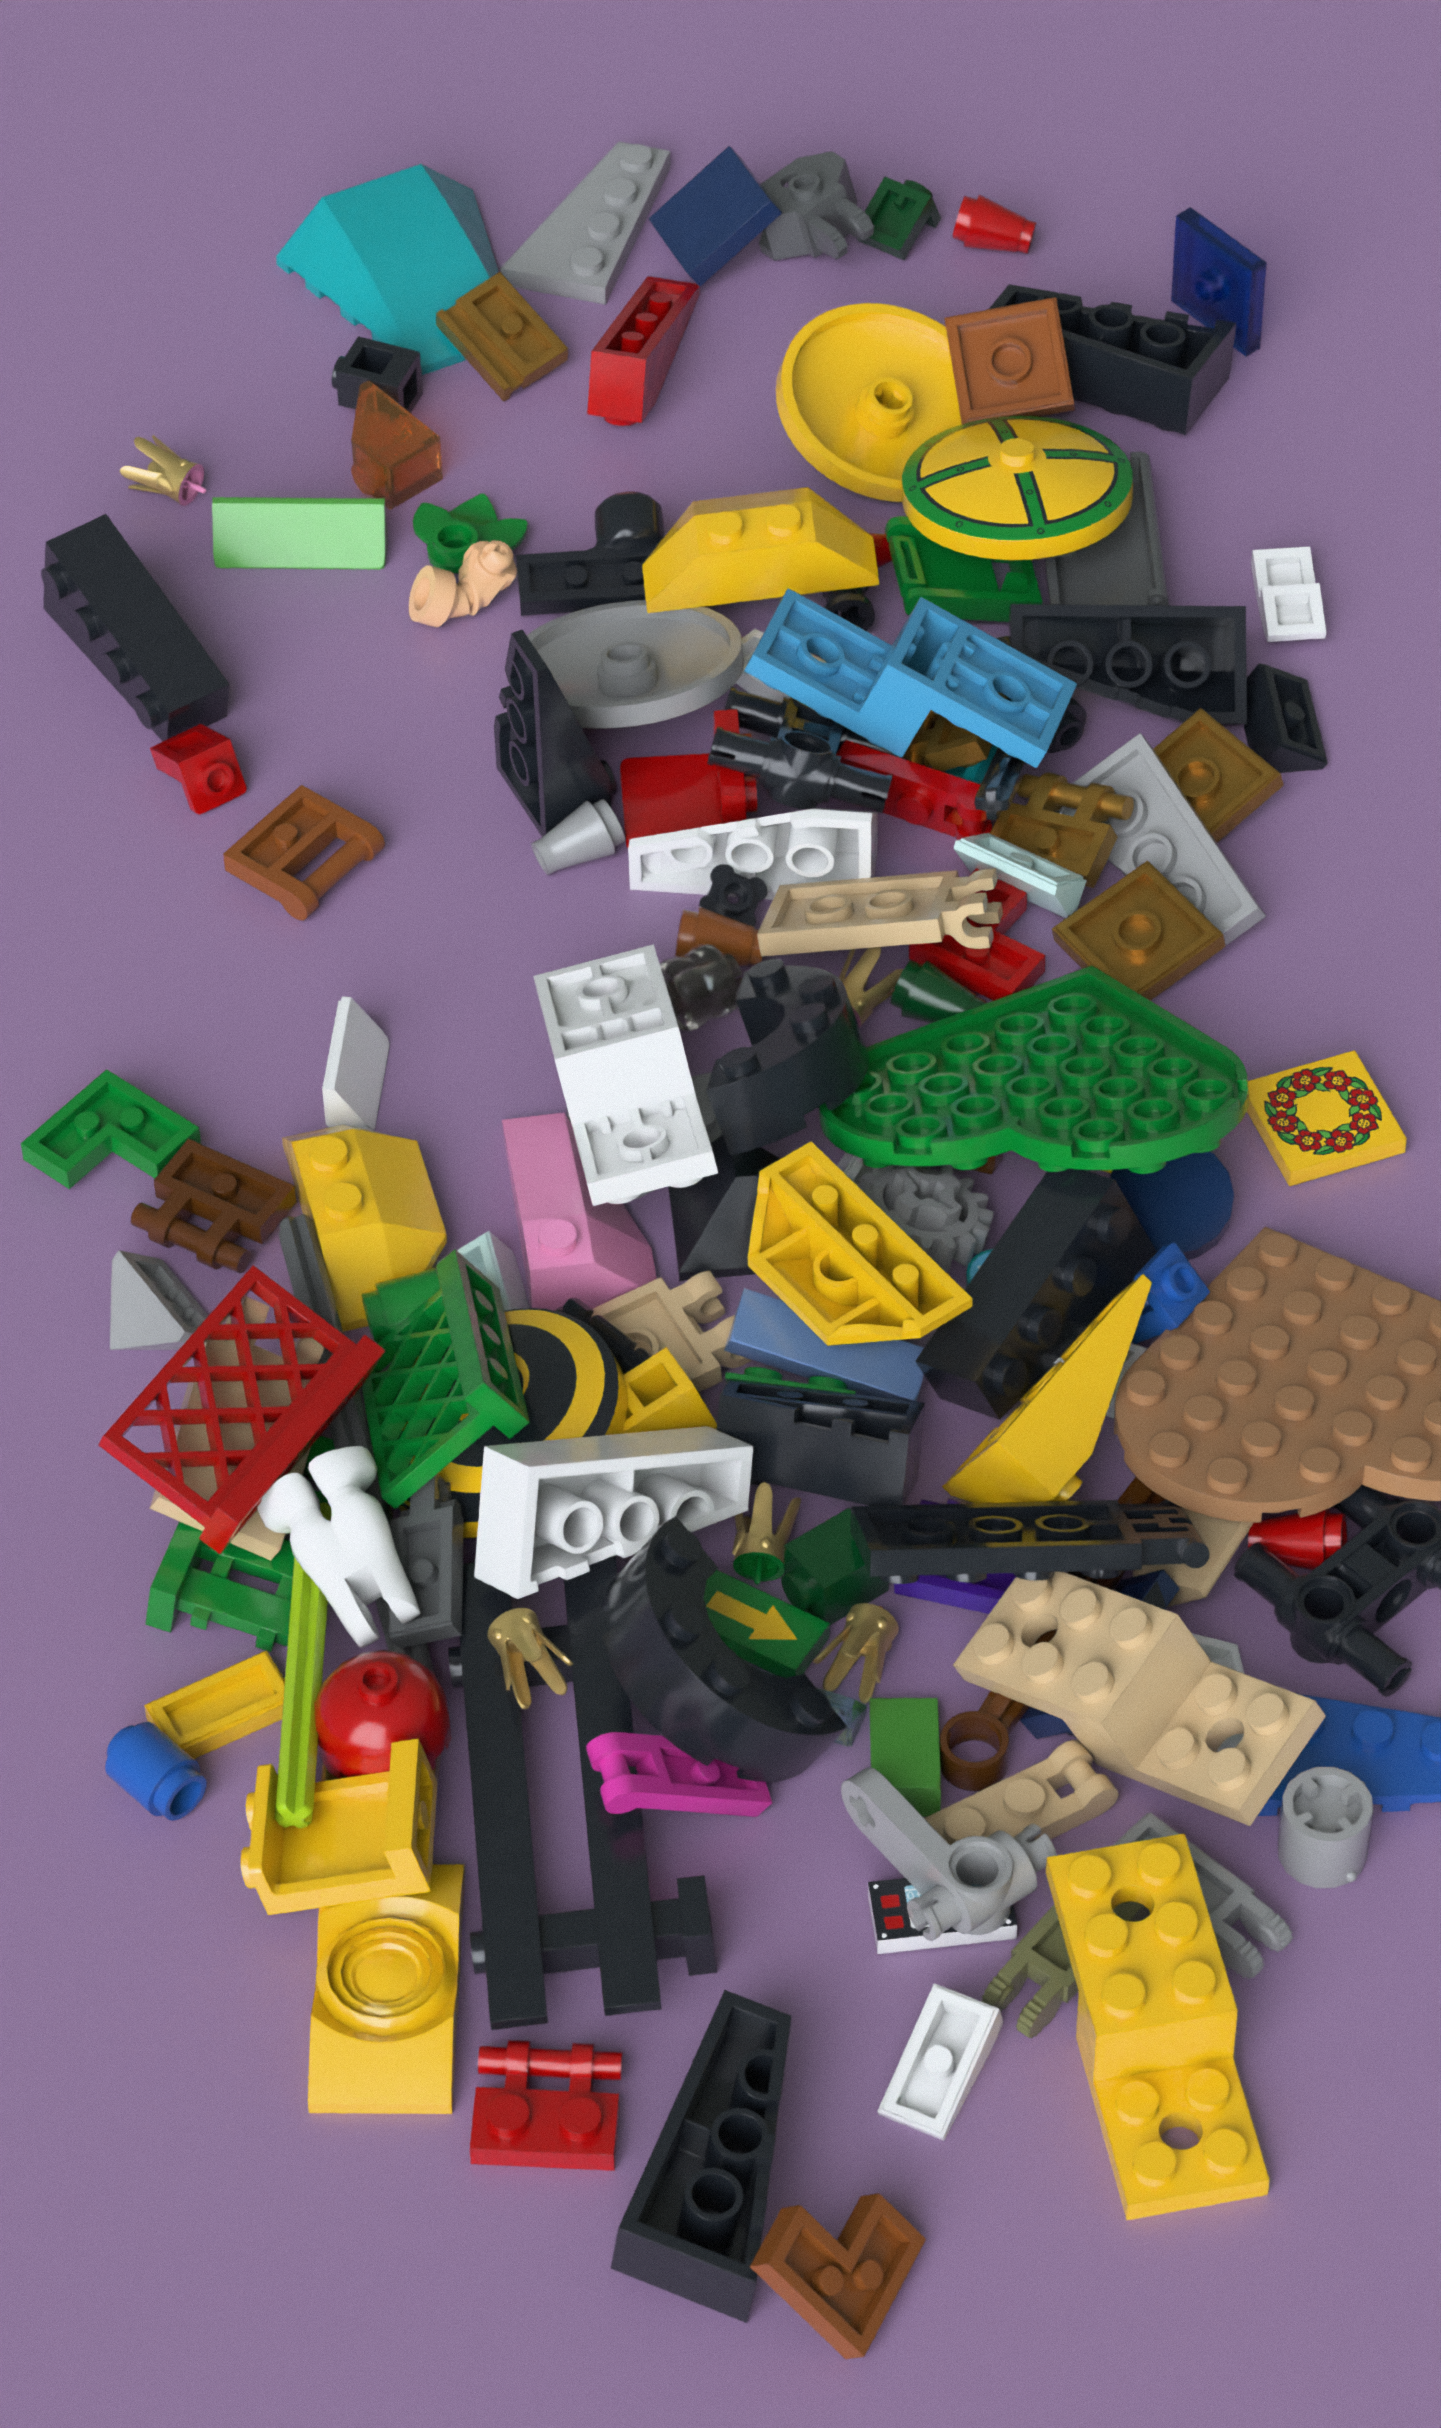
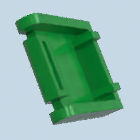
[885,516,1043,622]

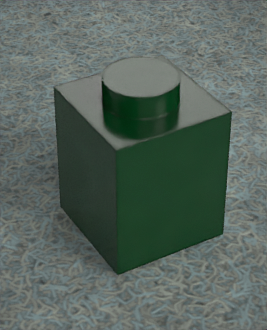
[781,1507,889,1625]

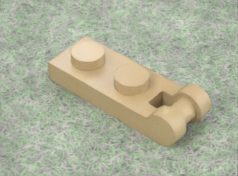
[924,1739,1119,1845]

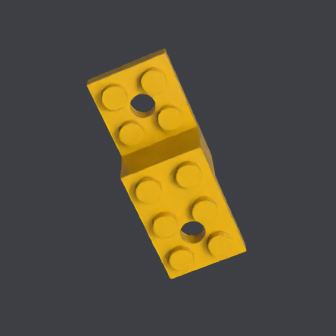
[1046,1833,1269,2220]

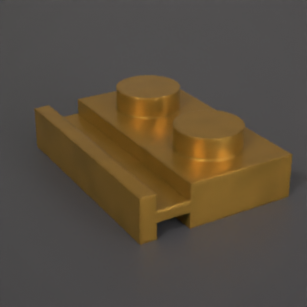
[436,272,568,402]

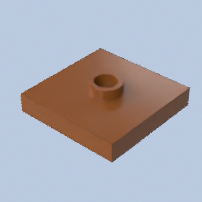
[944,297,1075,424]

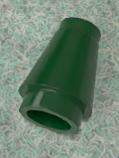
[890,960,987,1023]

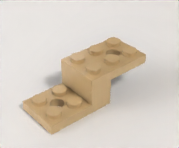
[953,1572,1326,1826]

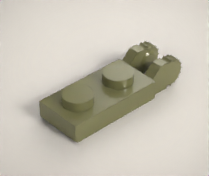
[981,1902,1150,2039]

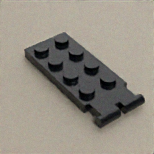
[850,1499,1210,1584]

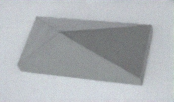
[110,1250,208,1350]

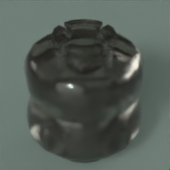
[660,944,743,1031]

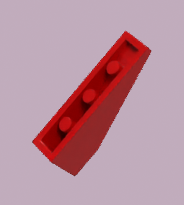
[587,276,700,426]

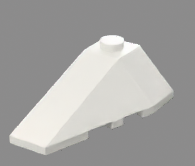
[628,808,878,900]

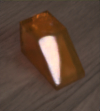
[351,380,443,510]

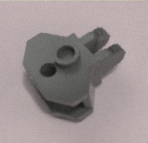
[759,151,874,261]

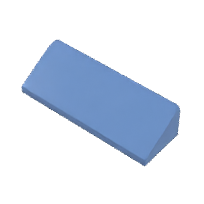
[724,1288,924,1402]

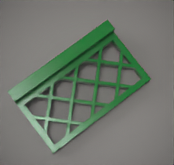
[362,1249,529,1509]

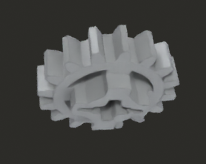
[859,1165,993,1271]

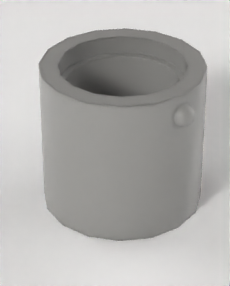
[1277,1767,1373,1888]

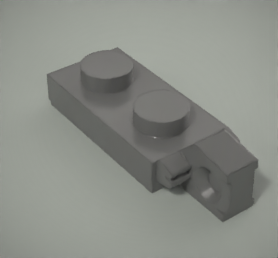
[388,1473,464,1649]

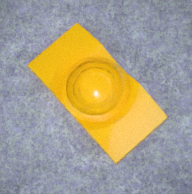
[308,1864,465,2114]

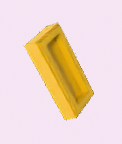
[144,1650,285,1759]

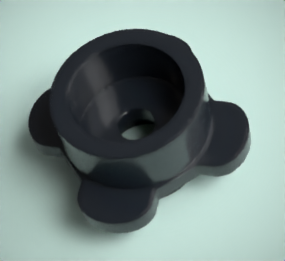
[698,864,767,926]

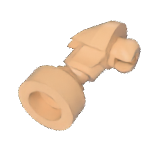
[409,540,517,628]

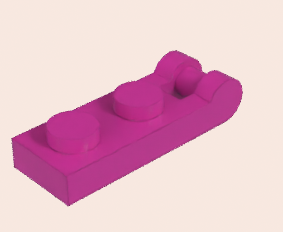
[586,1732,773,1817]

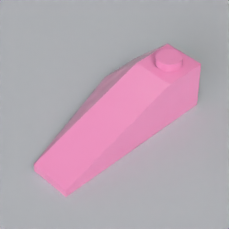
[502,1113,657,1311]

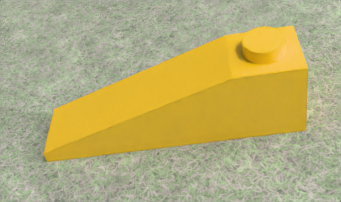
[942,1274,1152,1503]

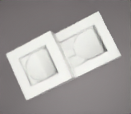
[1251,546,1326,642]

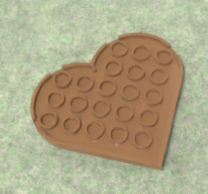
[1113,1226,1441,1523]

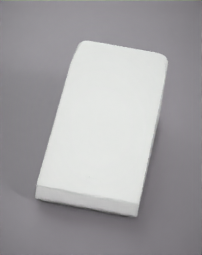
[877,1983,1004,2141]

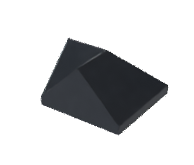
[668,1135,781,1281]

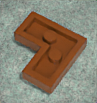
[750,2193,926,2359]

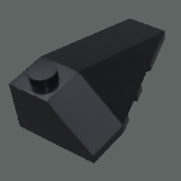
[1009,604,1247,726]
[494,629,616,837]

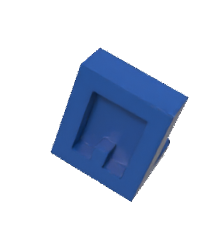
[1131,1243,1210,1344]

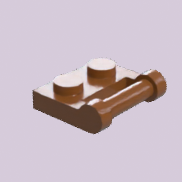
[223,785,385,921]

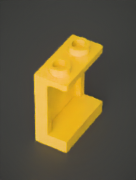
[241,1739,438,1915]

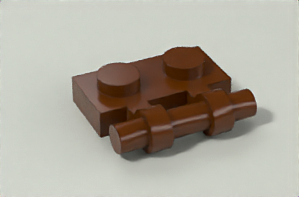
[131,1139,297,1273]

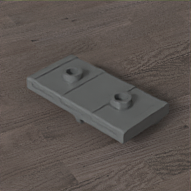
[1045,452,1169,606]

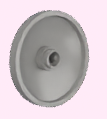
[527,600,744,729]

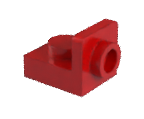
[150,724,247,815]

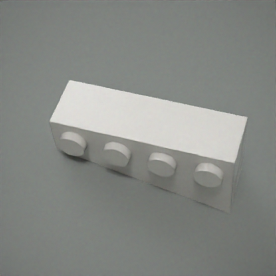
[474,1426,753,1599]

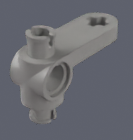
[841,1767,1057,1941]

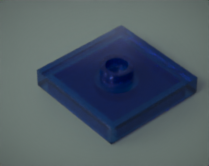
[1171,207,1267,357]

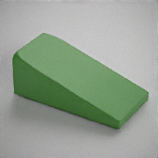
[869,1698,941,1817]

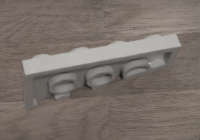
[500,142,670,305]
[1054,733,1266,946]

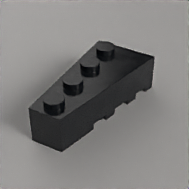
[988,284,1237,435]
[915,1169,1157,1420]
[610,1990,792,2323]

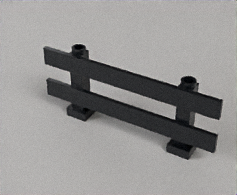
[448,1555,717,2030]

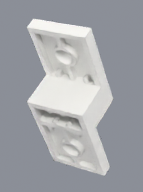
[533,944,718,1206]

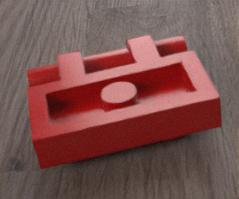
[469,2040,623,2171]

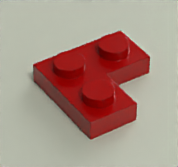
[909,868,1046,1001]

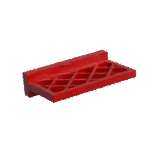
[98,1265,386,1554]

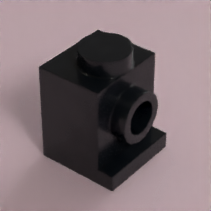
[331,336,423,429]

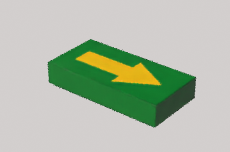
[704,1570,830,1678]

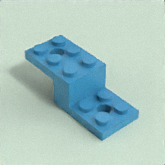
[744,588,1077,768]

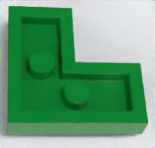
[21,1069,201,1189]

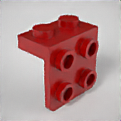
[620,709,757,848]

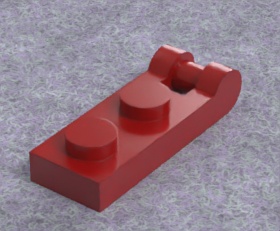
[836,740,992,840]

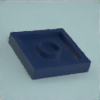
[648,145,782,287]

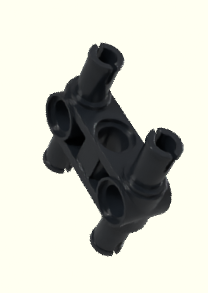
[707,687,897,814]
[1234,1485,1441,1697]

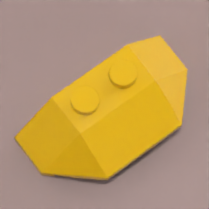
[642,487,879,614]
[282,1125,447,1332]
[748,1141,973,1346]

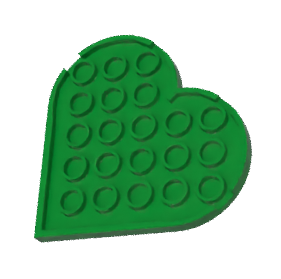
[818,965,1249,1174]

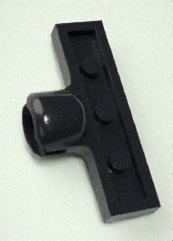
[516,491,665,616]

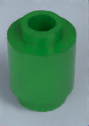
[361,1268,441,1343]

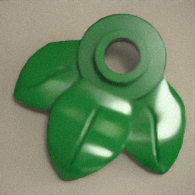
[413,493,527,574]

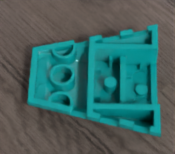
[276,164,499,376]

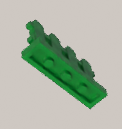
[145,1436,335,1652]

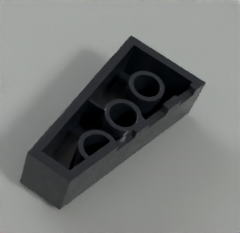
[41,514,230,741]

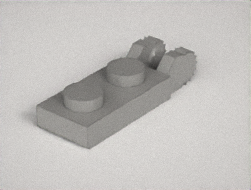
[1112,1813,1293,1979]

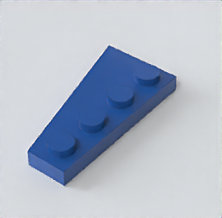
[1258,1693,1441,1816]

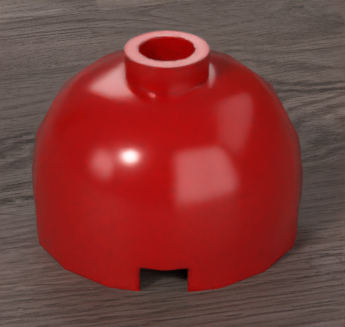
[314,1650,452,1779]

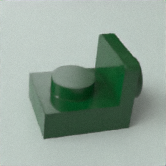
[856,176,941,260]

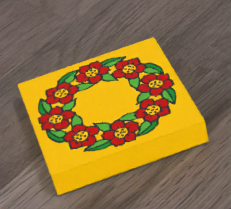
[1247,1050,1407,1187]

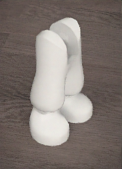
[257,1446,421,1648]

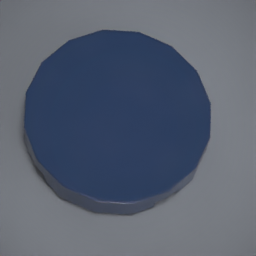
[1110,1151,1234,1260]

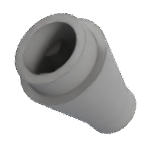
[531,799,625,875]

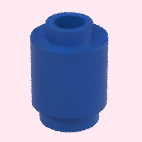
[105,1722,207,1821]

